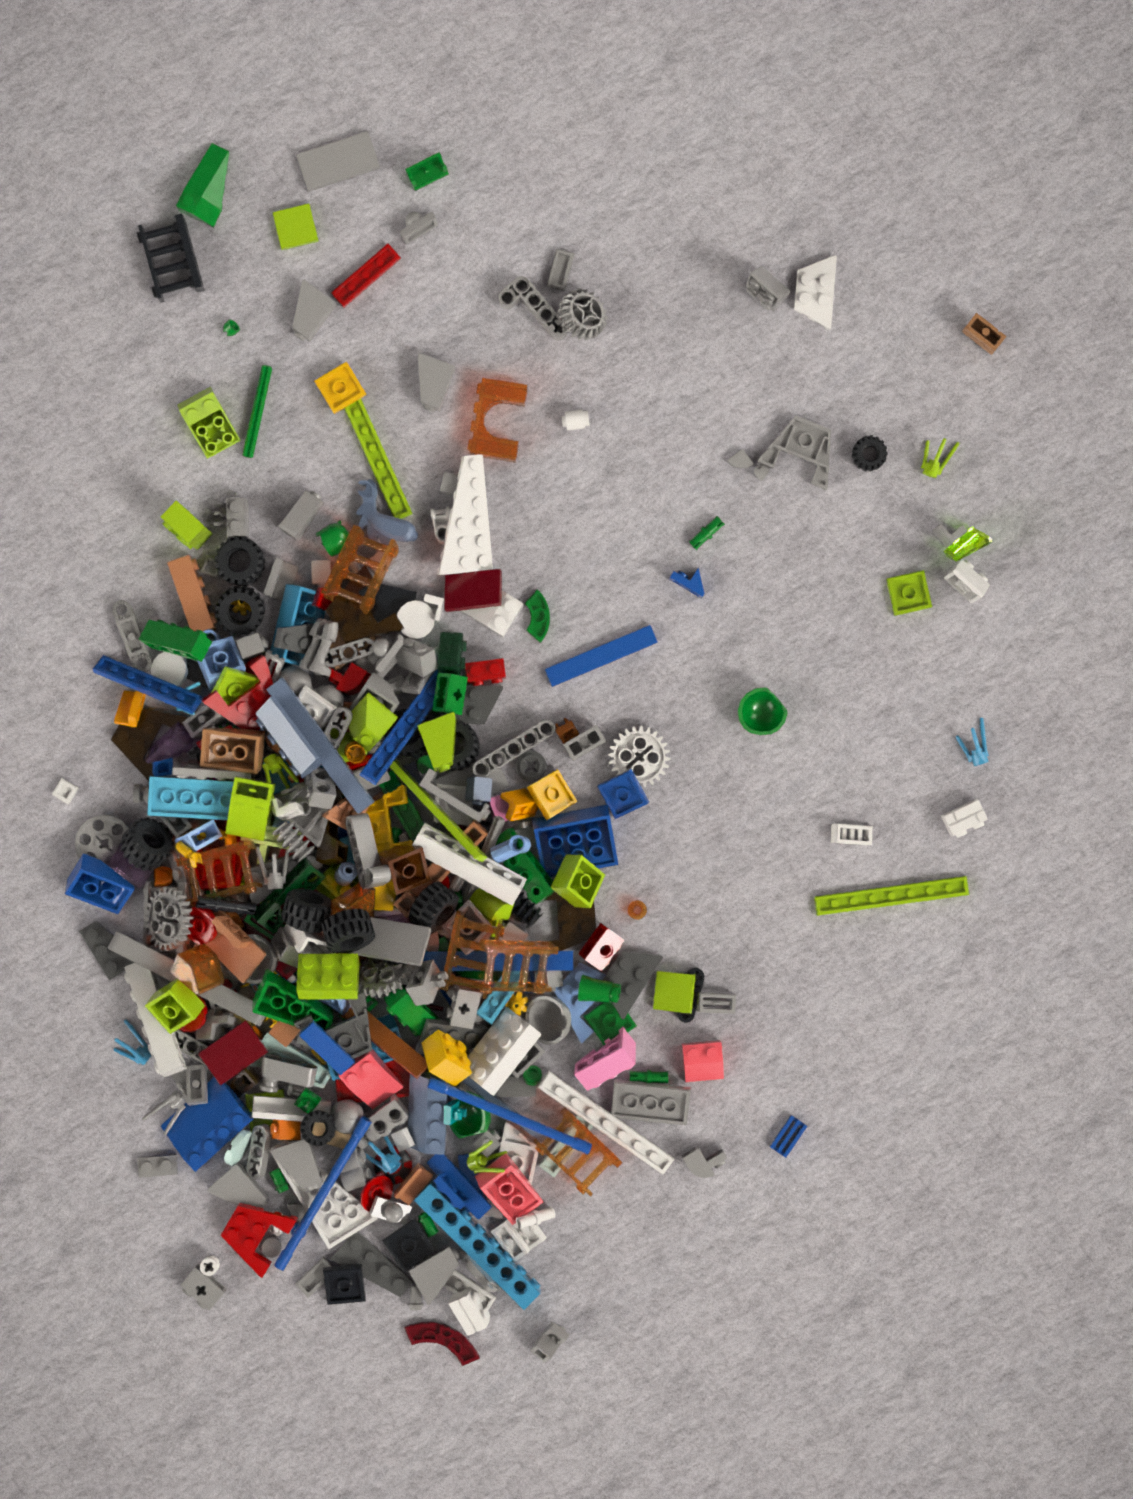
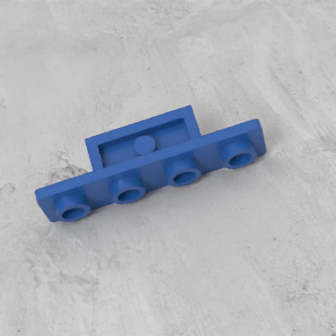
[427,1154,492,1220]

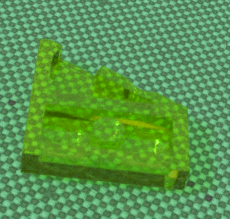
[943,527,993,562]

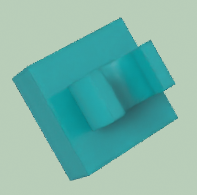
[444,1100,467,1125]

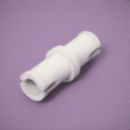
[516,1206,555,1230]

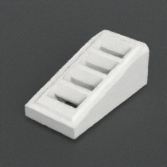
[831,824,873,846]

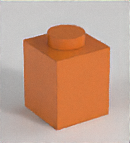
[270,1119,302,1140]

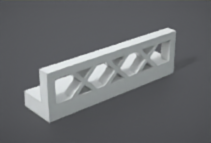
[252,1095,331,1123]

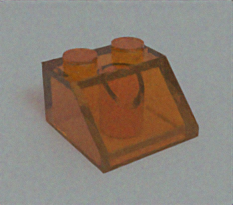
[170,944,225,996]

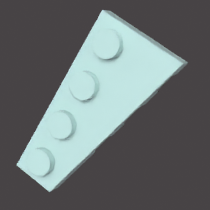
[250,1031,331,1088]

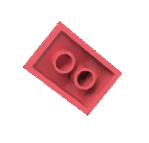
[338,1049,404,1109]
[475,1153,543,1225]

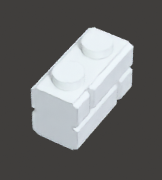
[941,799,988,838]
[448,1287,490,1335]

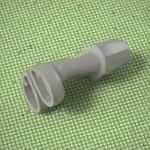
[299,618,338,677]

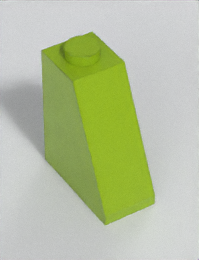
[417,712,456,772]

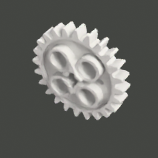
[608,726,671,788]

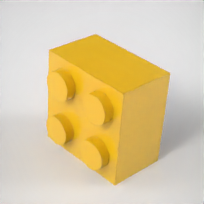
[421,1029,472,1086]

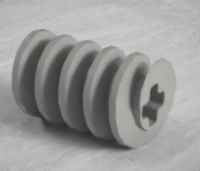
[272,821,314,863]

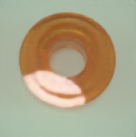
[628,900,647,920]

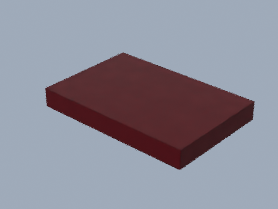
[444,569,502,612]
[198,1020,269,1085]

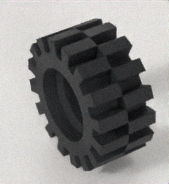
[852,435,888,472]
[300,1110,336,1146]

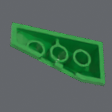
[176,143,229,228]

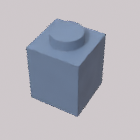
[465,777,492,806]

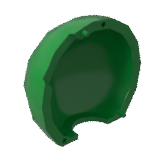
[738,687,788,736]
[450,1091,491,1138]

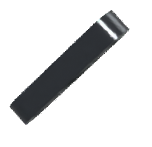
[677,968,705,1023]

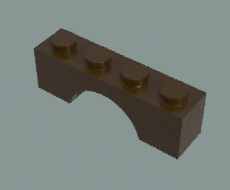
[316,786,348,866]

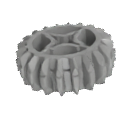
[557,288,608,341]

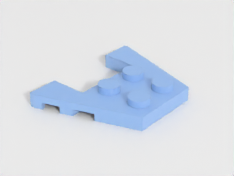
[554,962,606,1043]

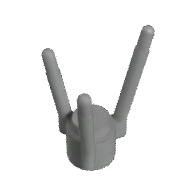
[255,846,289,889]
[142,1090,186,1135]

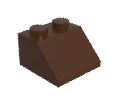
[378,846,430,895]

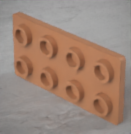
[204,909,266,983]

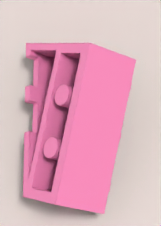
[574,1027,636,1091]

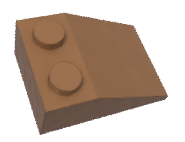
[200,728,265,774]

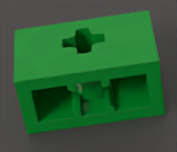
[432,673,468,715]

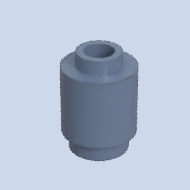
[334,862,357,886]

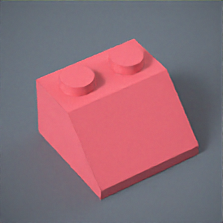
[682,1040,724,1082]

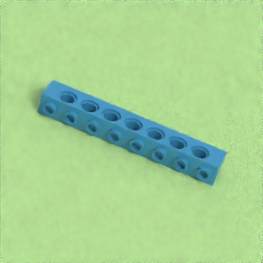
[414,1181,541,1310]

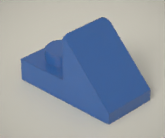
[669,568,705,599]

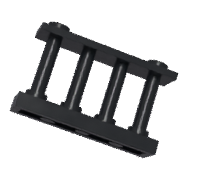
[136,213,205,303]

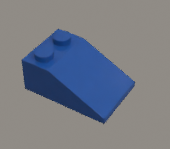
[65,854,135,914]

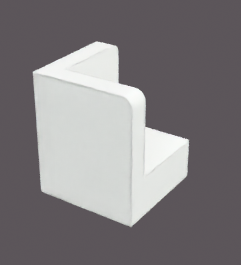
[423,594,444,622]

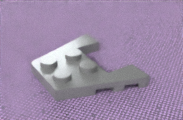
[757,416,831,490]

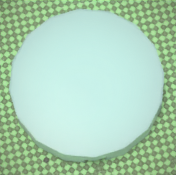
[224,1130,252,1166]

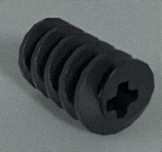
[511,891,543,929]

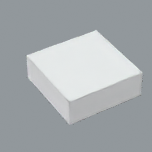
[52,778,79,804]
[391,1127,415,1152]

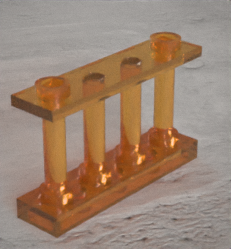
[321,524,399,614]
[176,840,263,907]
[440,910,505,999]
[474,940,559,994]
[533,1107,623,1197]

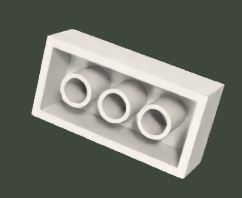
[468,1007,542,1096]

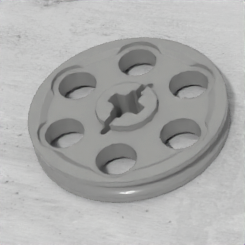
[75,815,129,871]

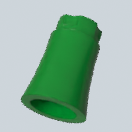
[578,975,621,1003]

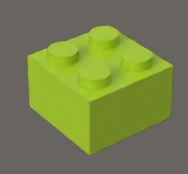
[551,854,605,908]
[145,977,205,1034]

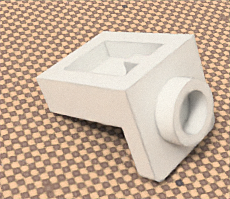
[272,798,304,821]

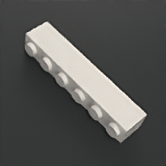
[412,823,527,906]
[124,963,187,1077]

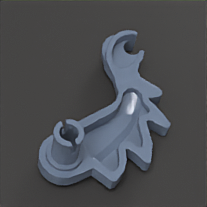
[356,479,418,549]

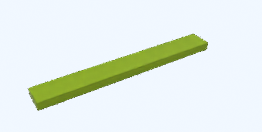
[345,399,413,519]
[390,759,487,862]
[814,876,969,916]

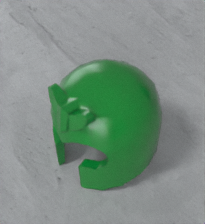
[316,520,351,557]

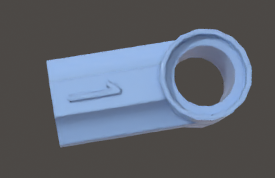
[490,835,531,863]

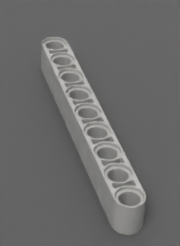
[108,931,265,1026]

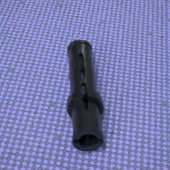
[196,895,256,916]

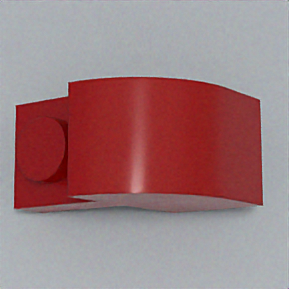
[328,663,371,695]

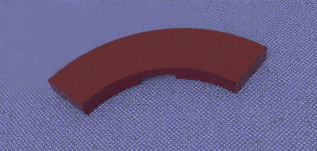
[404,1322,480,1366]

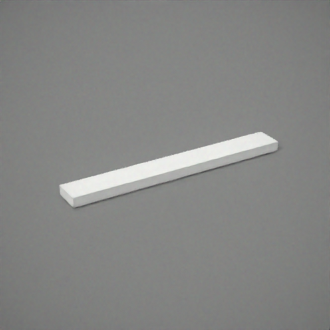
[538,1071,675,1175]

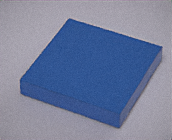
[597,769,649,819]

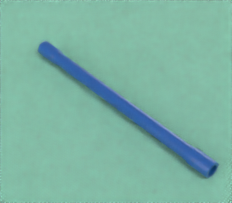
[427,1077,592,1155]
[274,1116,372,1271]

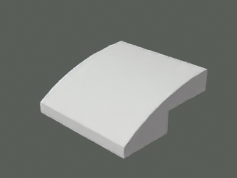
[491,1213,547,1262]

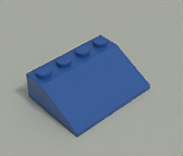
[532,804,619,878]
[161,1077,254,1172]

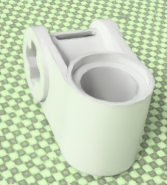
[430,506,450,545]

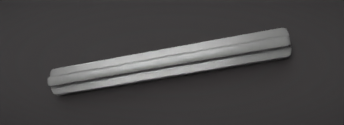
[462,816,505,902]

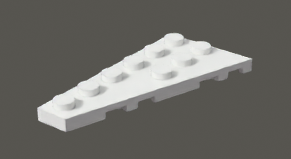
[437,455,493,575]
[269,1140,378,1249]

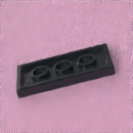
[338,575,417,623]

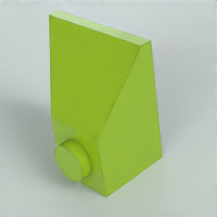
[344,692,398,752]

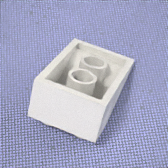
[944,559,990,604]
[461,591,524,638]

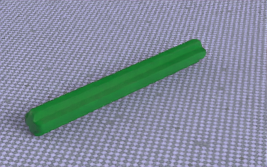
[243,365,272,458]

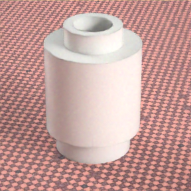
[561,409,590,431]

